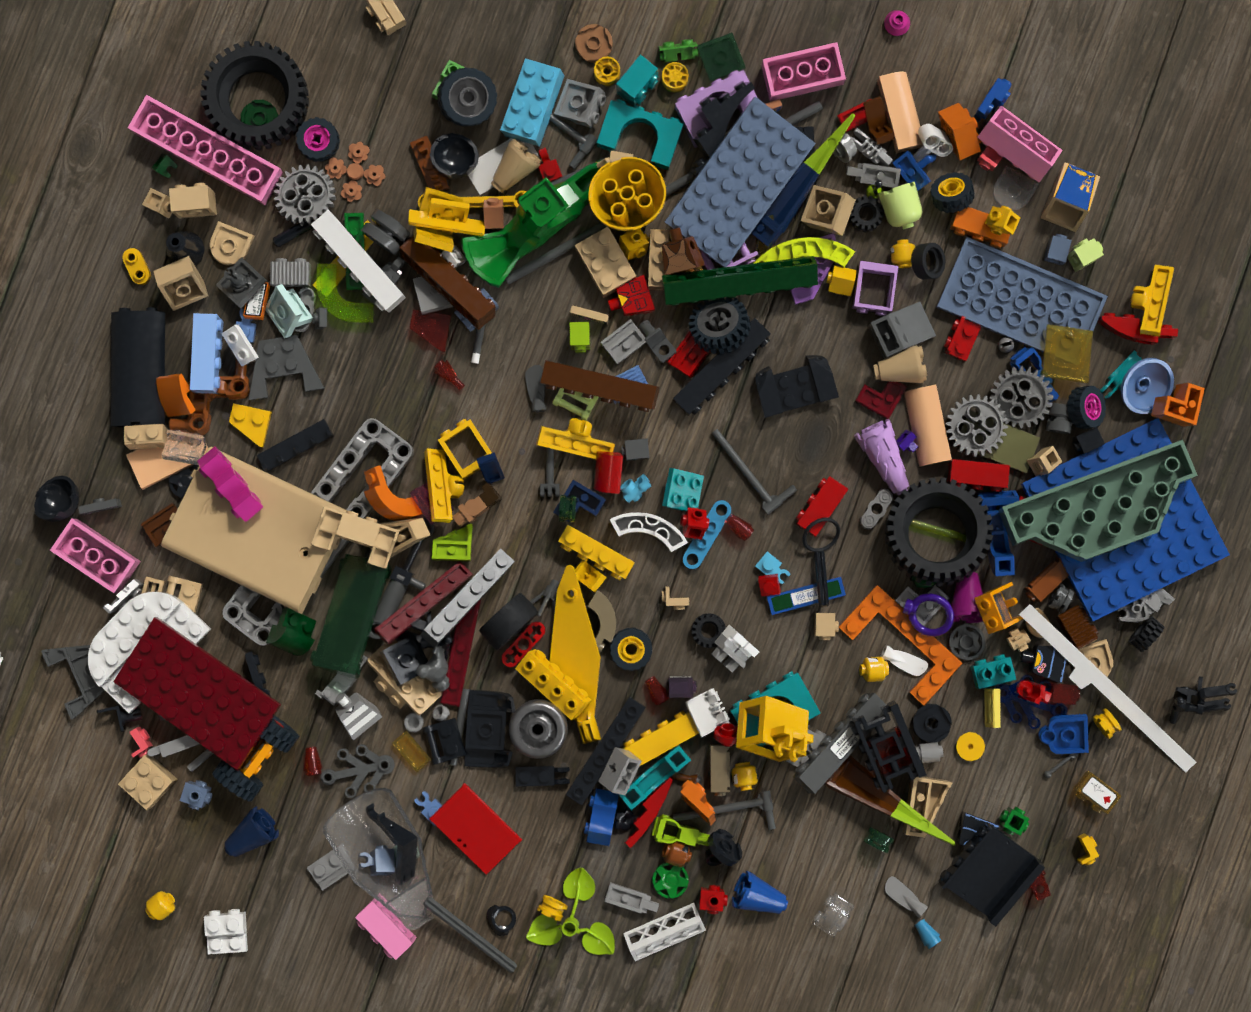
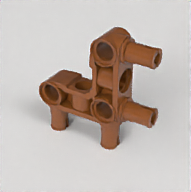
[169,359,250,435]

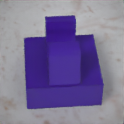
[896,430,918,452]

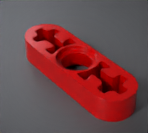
[502,622,546,667]

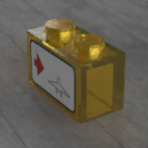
[1073,771,1121,814]

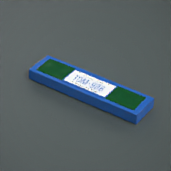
[767,577,846,615]

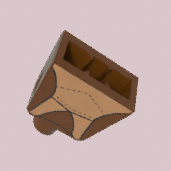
[662,227,705,275]

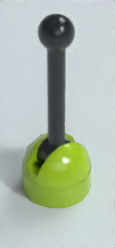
[866,180,882,199]

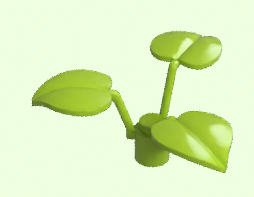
[526,868,615,955]

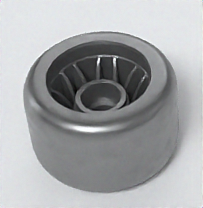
[509,699,568,759]

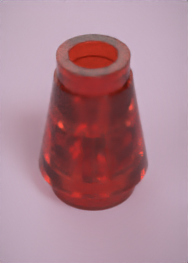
[725,514,754,541]
[645,676,670,706]
[304,747,323,776]

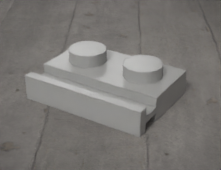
[600,319,646,365]
[307,845,355,891]

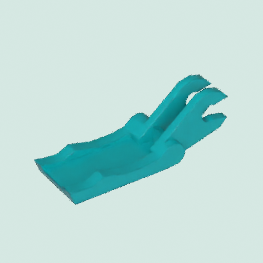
[1100,350,1142,399]

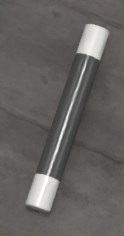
[471,325,485,364]

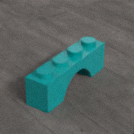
[619,745,691,810]

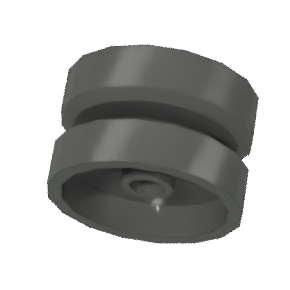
[361,209,410,255]

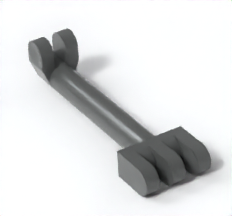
[540,447,560,497]

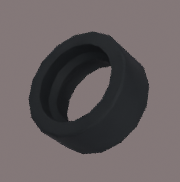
[911,243,946,280]

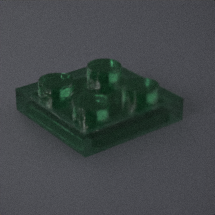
[697,33,746,82]

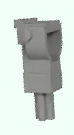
[315,652,368,707]

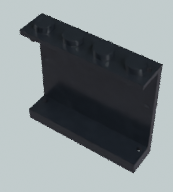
[938,822,1045,927]

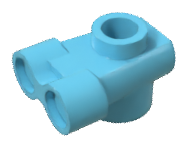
[620,474,651,503]

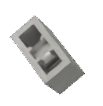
[598,747,642,795]

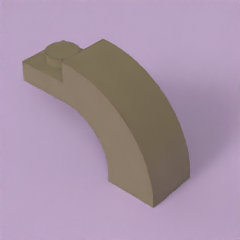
[588,590,616,654]

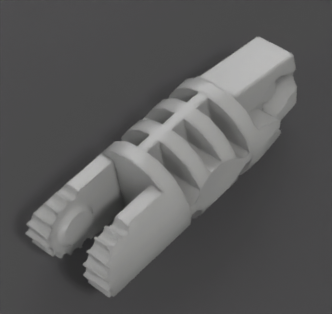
[851,128,893,167]

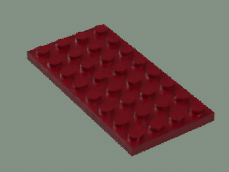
[113,617,282,770]

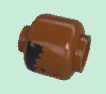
[662,841,692,867]

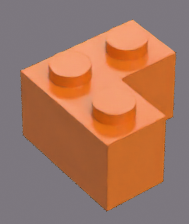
[938,103,981,160]
[1151,383,1205,427]

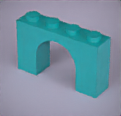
[597,99,683,171]
[730,671,821,747]

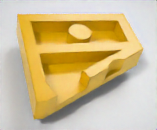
[229,403,272,448]

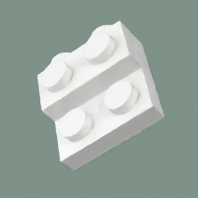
[204,909,248,954]

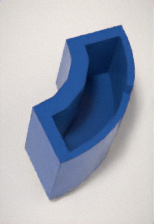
[584,788,619,846]

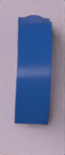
[987,510,1015,576]

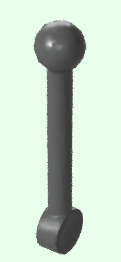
[1044,753,1077,778]

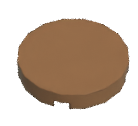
[575,24,613,63]

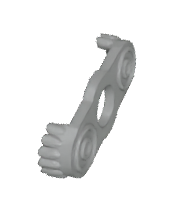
[294,287,316,332]
[859,489,893,530]

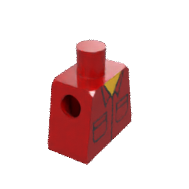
[608,275,655,316]

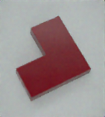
[855,381,907,419]

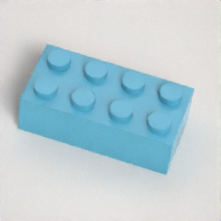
[500,58,565,147]

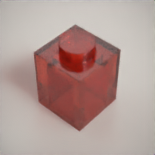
[1049,683,1080,705]

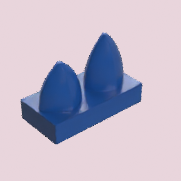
[977,490,1019,511]

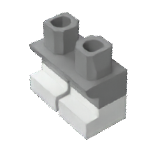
[712,625,759,672]

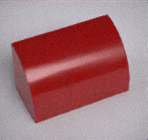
[594,451,623,494]

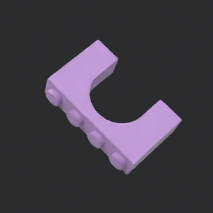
[675,70,757,148]

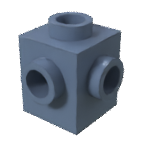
[180,780,212,810]

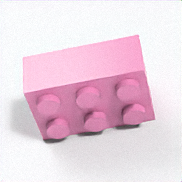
[355,896,417,960]

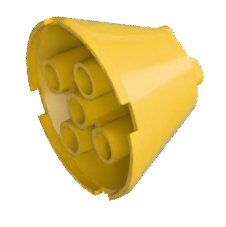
[588,157,666,231]

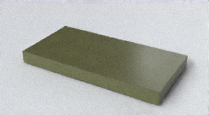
[956,410,1040,474]

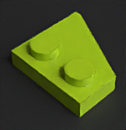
[432,524,473,562]

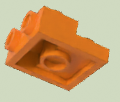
[680,780,716,826]

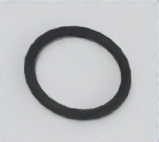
[802,518,840,552]

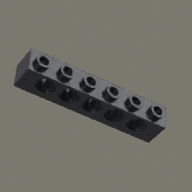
[566,696,646,805]

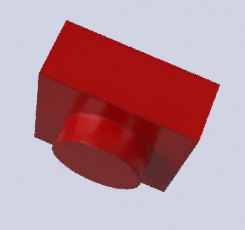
[758,574,781,597]

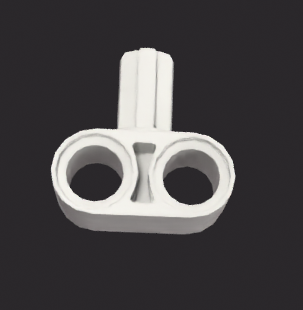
[913,124,953,162]

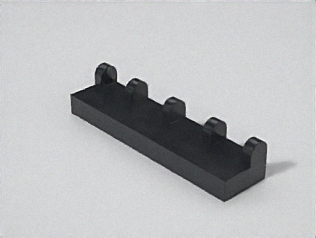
[257,419,334,472]

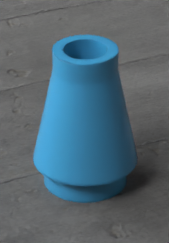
[915,919,941,949]

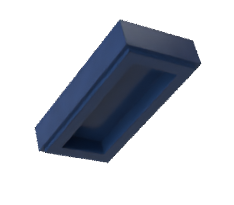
[477,452,505,484]

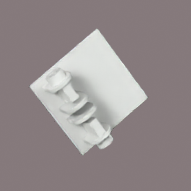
[685,688,730,737]

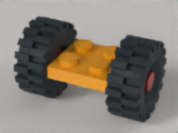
[212,716,300,802]

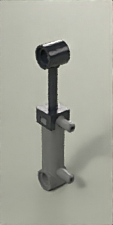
[367,518,435,639]

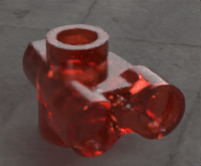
[1030,870,1051,901]

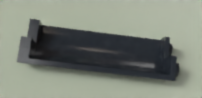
[111,307,165,428]

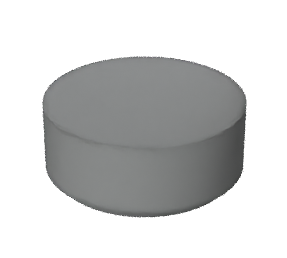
[404,713,424,732]

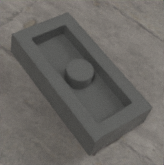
[78,498,122,515]

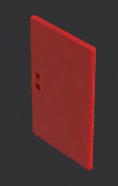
[429,783,522,875]

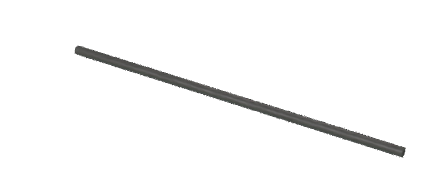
[506,101,823,285]

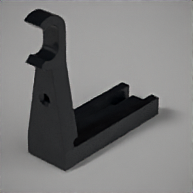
[366,803,418,885]

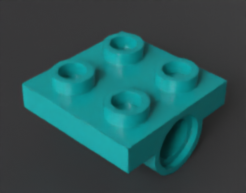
[662,468,704,511]

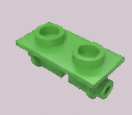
[659,39,698,62]

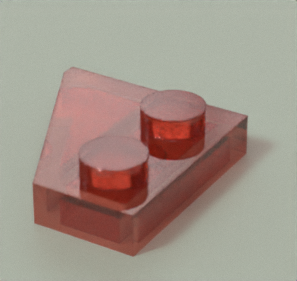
[410,310,451,353]

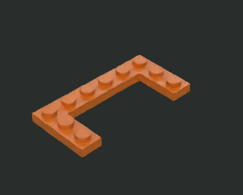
[839,585,963,705]

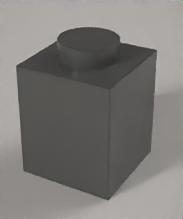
[621,438,650,461]

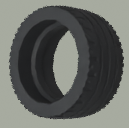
[479,593,538,650]

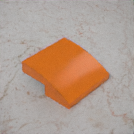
[156,373,196,417]

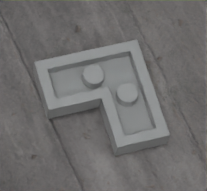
[895,585,949,626]

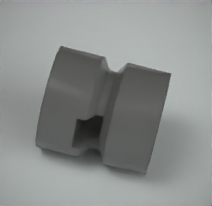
[1046,403,1072,434]

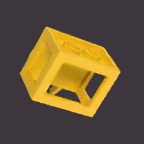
[736,696,814,762]

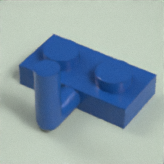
[893,151,937,192]

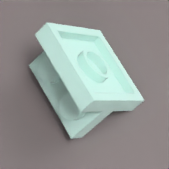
[265,284,313,338]

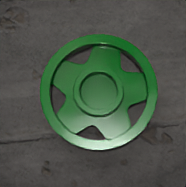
[652,862,689,898]

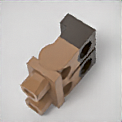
[452,482,502,526]

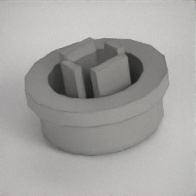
[833,133,857,163]

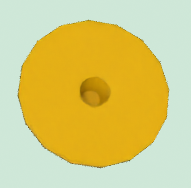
[956,732,985,761]

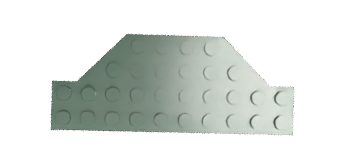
[998,440,1198,562]

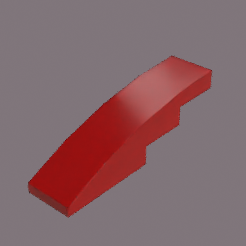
[625,777,673,848]

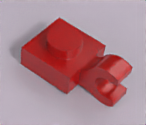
[538,148,563,182]

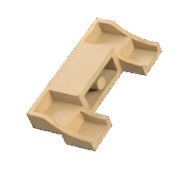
[311,506,400,569]

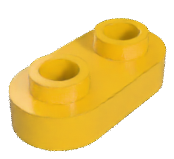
[123,248,151,285]

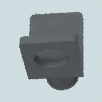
[639,320,677,363]

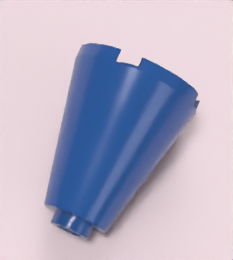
[732,871,788,914]

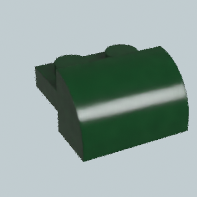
[266,607,316,656]

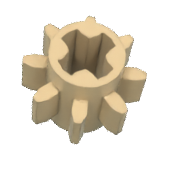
[1006,628,1031,652]

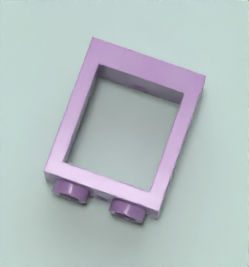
[852,261,898,316]

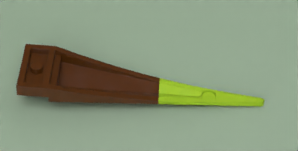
[824,755,955,845]

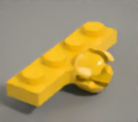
[1131,265,1174,336]
[536,418,615,459]
[424,448,464,523]

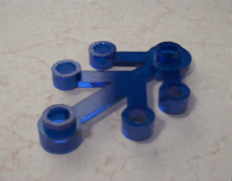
[995,675,1068,729]

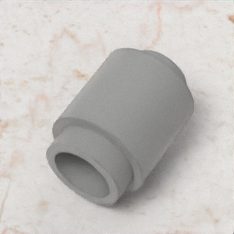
[916,742,943,764]

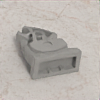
[1116,588,1175,623]

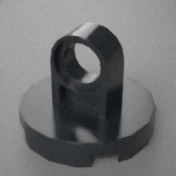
[705,829,742,866]

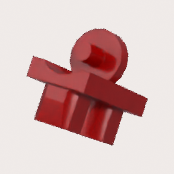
[1016,679,1052,704]

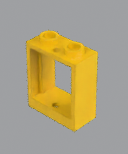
[438,419,492,479]

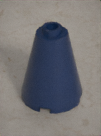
[224,806,279,857]

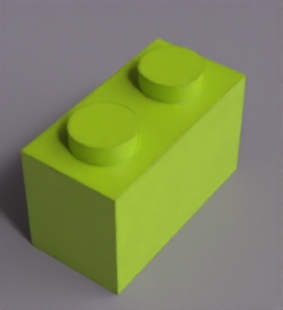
[570,322,590,353]

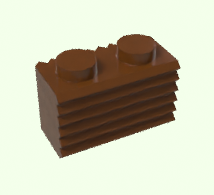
[1056,605,1098,650]

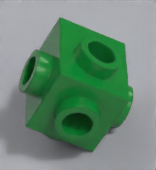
[999,806,1029,836]

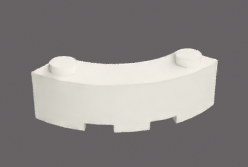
[610,513,688,552]

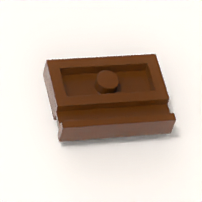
[141,503,177,547]

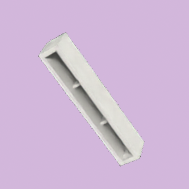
[311,210,406,312]

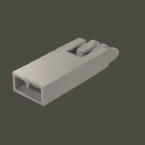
[147,735,200,757]

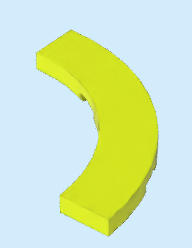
[753,237,855,267]

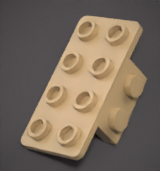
[367,639,443,715]

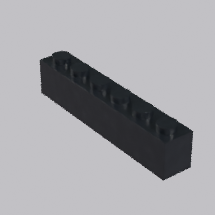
[673,318,771,416]

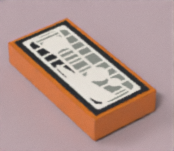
[243,282,270,320]

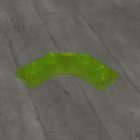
[316,264,374,323]

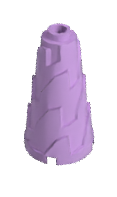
[854,419,909,495]

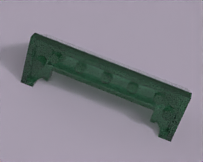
[310,554,392,679]

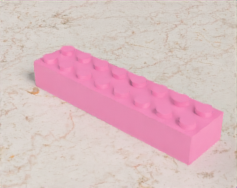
[128,95,283,205]

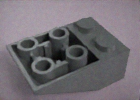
[868,302,936,359]

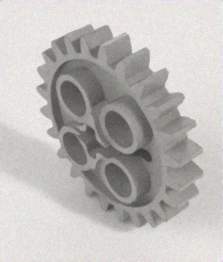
[274,164,336,226]
[990,366,1054,428]
[945,394,1008,457]

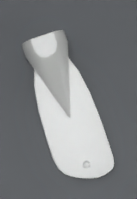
[880,645,928,676]

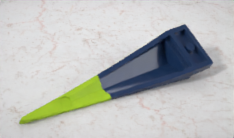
[751,114,855,248]

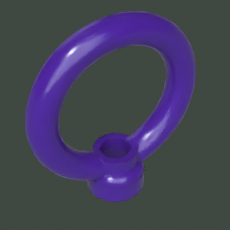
[903,593,954,637]

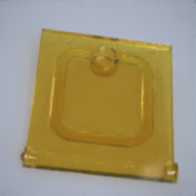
[1041,324,1093,383]

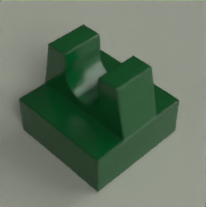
[151,153,178,178]

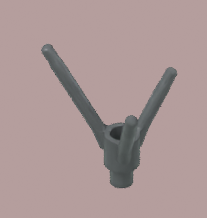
[530,579,559,617]

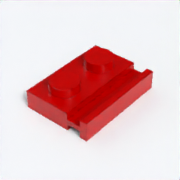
[668,331,711,378]

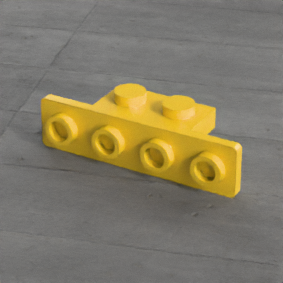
[408,198,485,236]

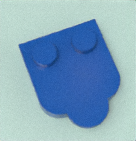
[1038,714,1089,754]

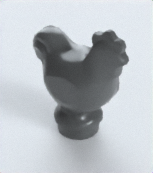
[416,645,450,692]

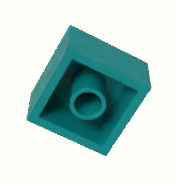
[616,54,659,107]

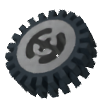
[689,297,751,354]

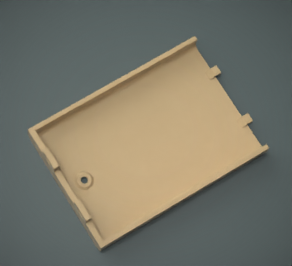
[161,447,347,614]

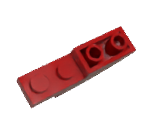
[1097,313,1178,345]

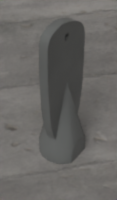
[525,365,546,413]

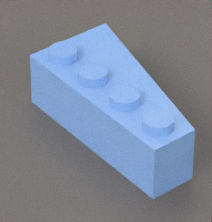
[190,313,224,394]

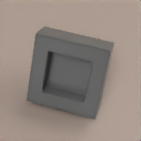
[312,308,327,329]

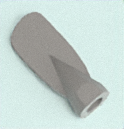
[885,876,928,918]

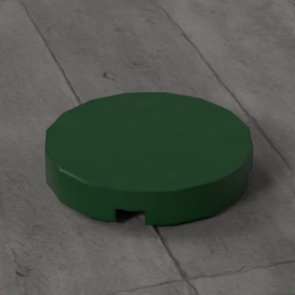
[241,100,278,126]

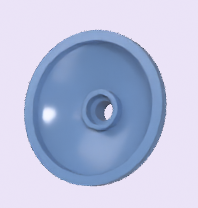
[1121,358,1174,414]

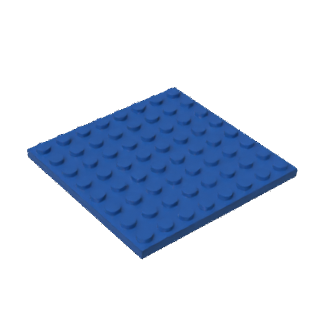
[1021,418,1230,622]

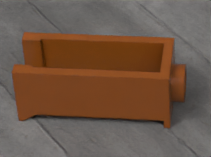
[1024,557,1068,602]

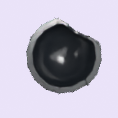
[430,133,479,180]
[34,475,79,522]

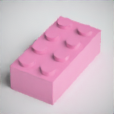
[761,42,846,102]
[978,106,1063,182]
[50,518,141,593]

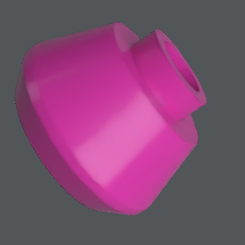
[884,10,910,36]

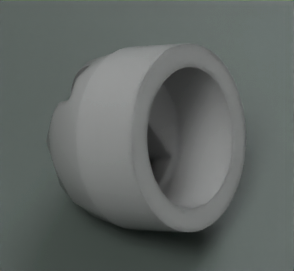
[998,337,1014,353]
[433,705,450,721]

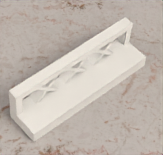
[623,903,706,961]

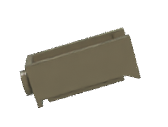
[710,744,730,796]

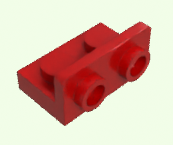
[944,316,981,362]

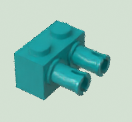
[970,654,1017,689]

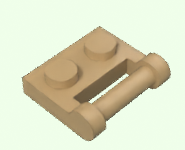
[166,575,203,613]

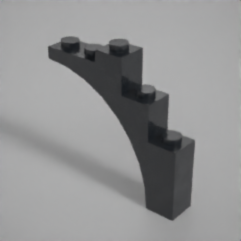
[690,81,755,178]

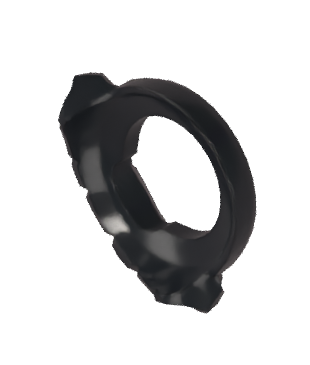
[487,905,516,936]

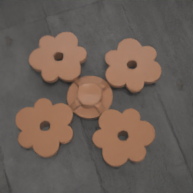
[325,142,386,202]

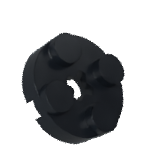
[912,704,952,742]

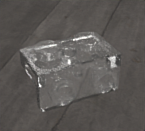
[162,430,207,465]

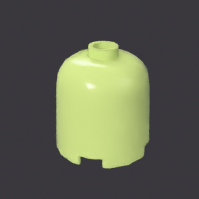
[878,181,922,230]

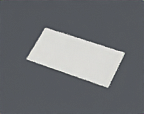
[468,138,540,195]

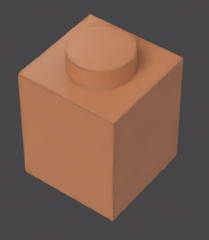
[483,198,504,229]

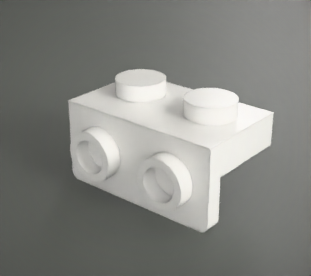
[221,325,259,366]

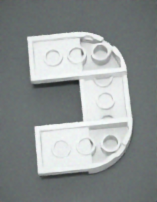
[88,592,211,713]

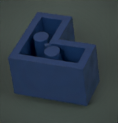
[553,480,606,523]

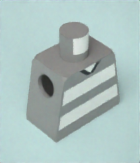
[335,693,382,740]

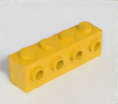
[558,525,635,580]
[515,649,591,720]

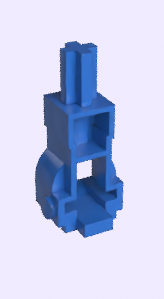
[1010,347,1059,402]

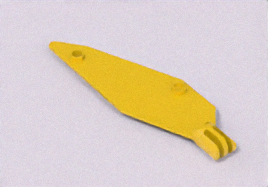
[549,565,601,744]

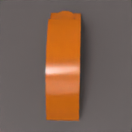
[364,465,422,521]

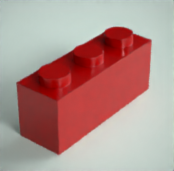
[947,459,1010,492]
[795,476,849,537]

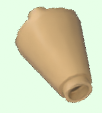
[491,139,542,193]
[873,345,927,383]

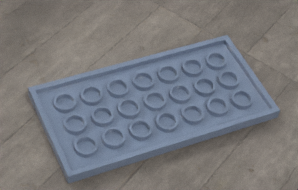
[664,97,816,267]
[936,237,1108,367]

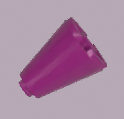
[951,571,983,623]

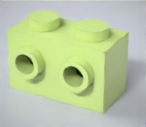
[1067,238,1104,272]

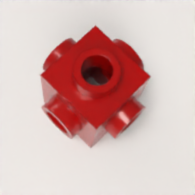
[680,507,709,540]
[699,885,728,914]

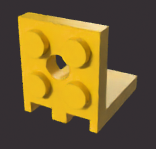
[413,187,463,252]

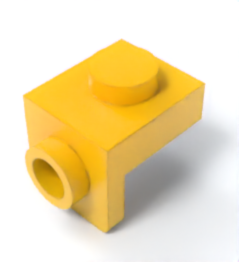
[575,560,606,592]
[1077,833,1099,866]

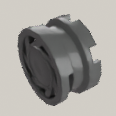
[1047,583,1074,614]

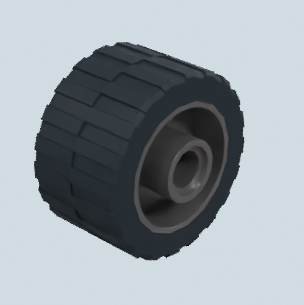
[437,68,497,127]

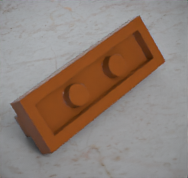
[410,136,450,192]

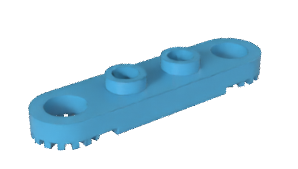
[683,500,731,569]

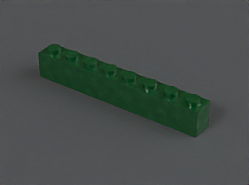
[662,256,818,305]

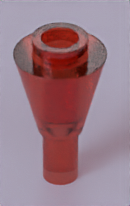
[434,359,465,391]

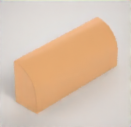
[877,72,923,154]
[904,385,952,467]

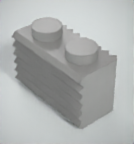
[270,258,311,287]

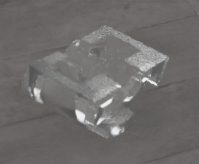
[813,893,854,938]

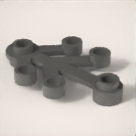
[321,744,395,798]

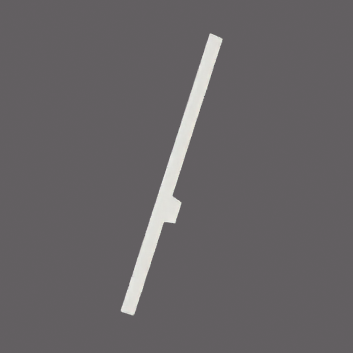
[1019,604,1197,772]

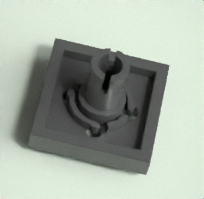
[216,257,267,308]

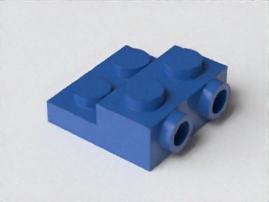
[973,78,1012,123]

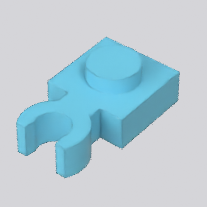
[755,552,790,584]

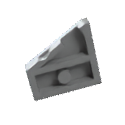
[103,579,144,613]

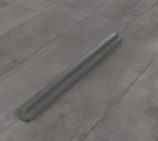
[423,897,517,973]

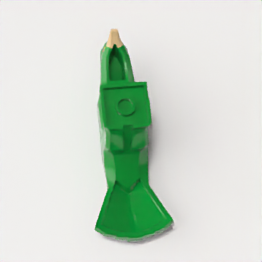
[461,157,612,288]

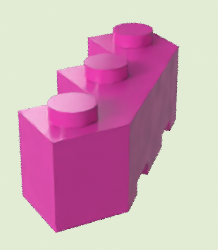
[197,446,263,522]

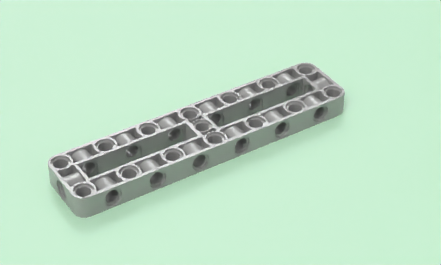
[222,418,414,645]

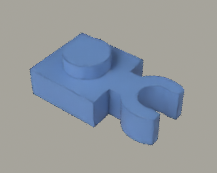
[236,309,257,343]
[414,791,442,826]

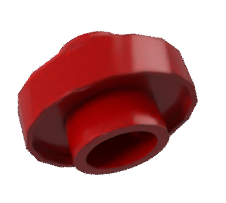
[714,723,738,747]

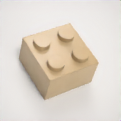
[169,183,217,219]
[801,185,856,236]
[153,256,208,311]
[118,754,178,810]

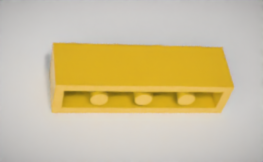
[621,710,699,766]

